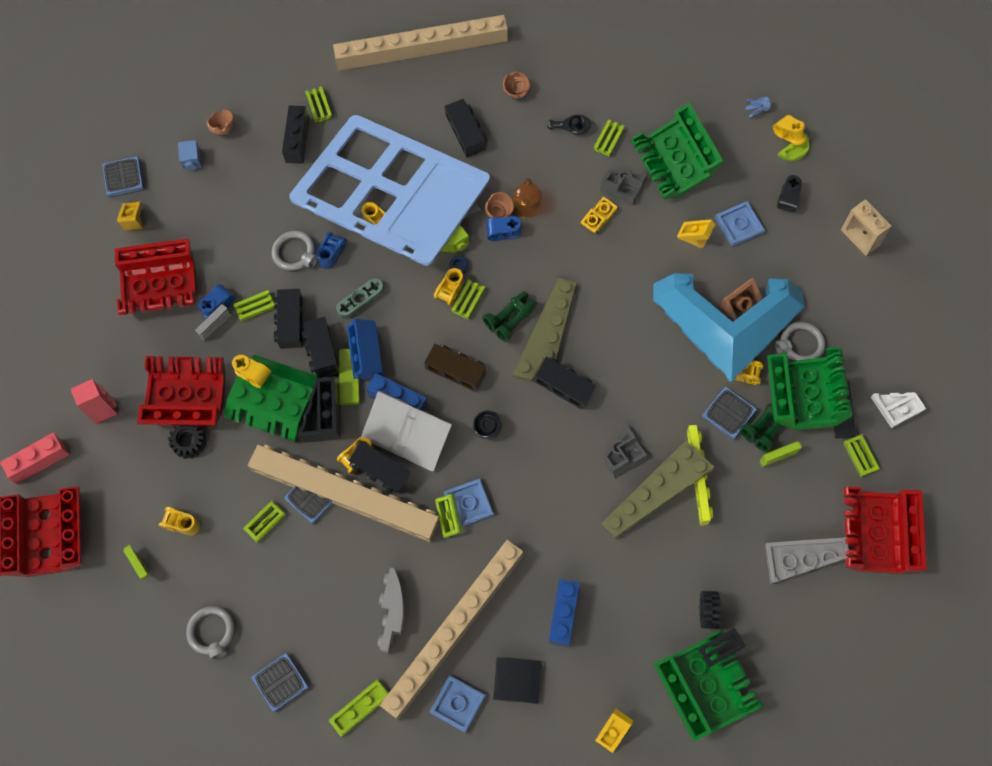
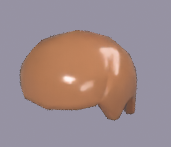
[503,71,530,99]
[207,109,234,135]
[485,192,514,218]

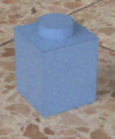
[178,140,202,170]

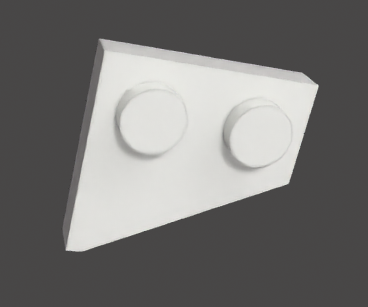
[871,392,926,428]

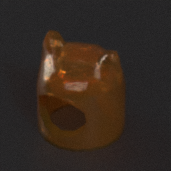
[513,178,542,218]

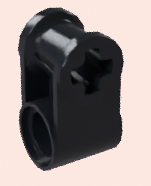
[777,175,802,213]

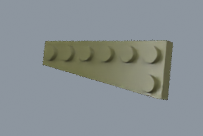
[513,278,576,383]
[601,441,715,538]

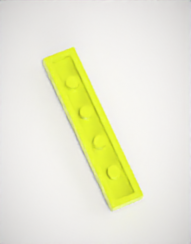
[687,425,713,526]

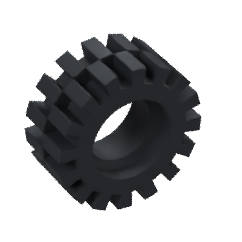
[168,425,206,459]
[699,591,721,629]

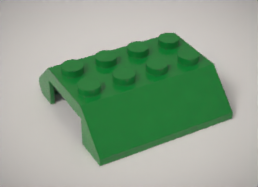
[631,103,724,200]
[767,347,852,430]
[224,354,317,443]
[653,629,764,742]

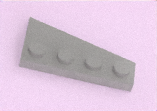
[765,537,849,584]

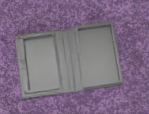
[361,391,452,472]

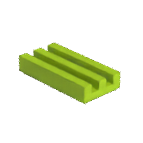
[305,86,332,123]
[593,119,625,157]
[452,279,485,320]
[234,290,275,322]
[843,434,880,478]
[760,441,802,467]
[435,494,463,538]
[243,501,286,543]

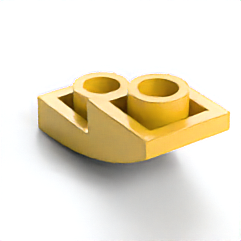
[580,196,618,234]

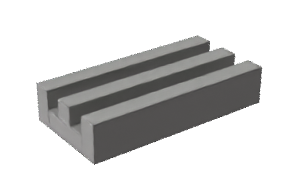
[195,304,231,342]

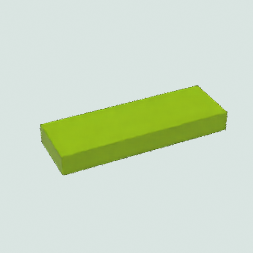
[339,349,360,405]
[328,679,389,737]

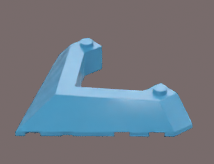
[653,273,804,383]

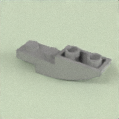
[378,568,405,654]

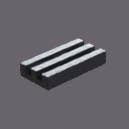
[698,628,745,668]

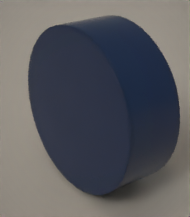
[450,256,468,274]

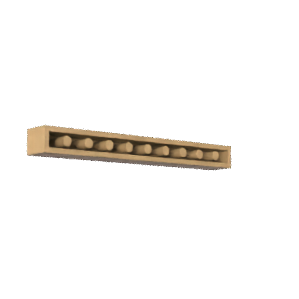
[333,15,508,71]
[248,445,439,542]
[380,540,523,721]

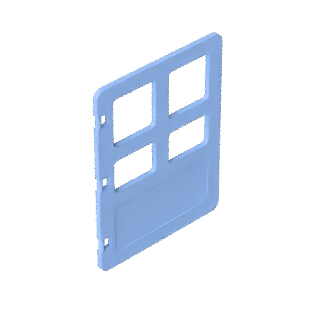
[289,115,490,266]

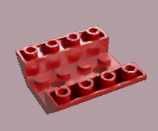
[0,486,81,577]

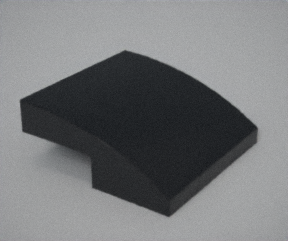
[493,657,541,704]

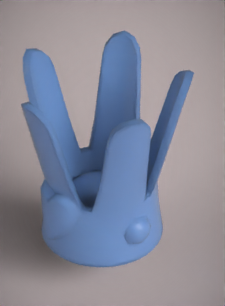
[745,96,773,118]

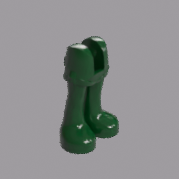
[482,291,537,342]
[740,403,783,452]

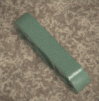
[336,278,384,319]

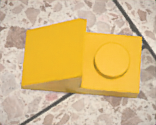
[117,201,143,231]
[677,220,715,248]
[595,709,634,753]

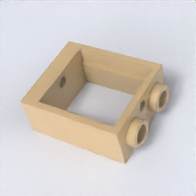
[841,199,891,256]

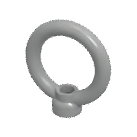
[272,231,318,271]
[775,322,826,361]
[186,606,234,660]

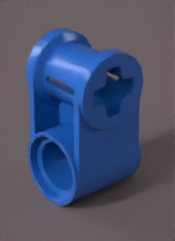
[486,216,522,241]
[317,232,347,269]
[198,284,235,319]

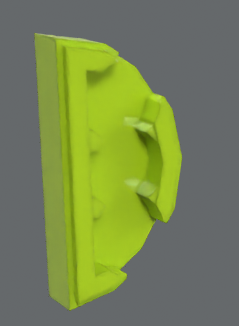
[778,133,810,161]
[123,545,150,580]

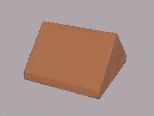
[719,278,762,322]

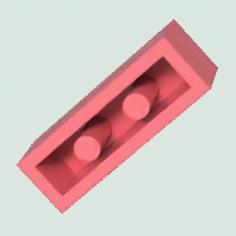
[71,379,117,424]
[0,432,69,484]

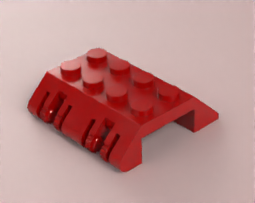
[114,238,197,315]
[137,356,226,426]
[843,487,927,574]

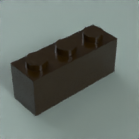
[424,343,486,392]

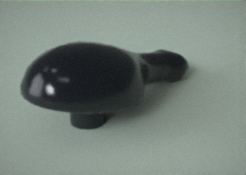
[547,114,592,134]

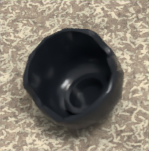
[473,410,502,440]

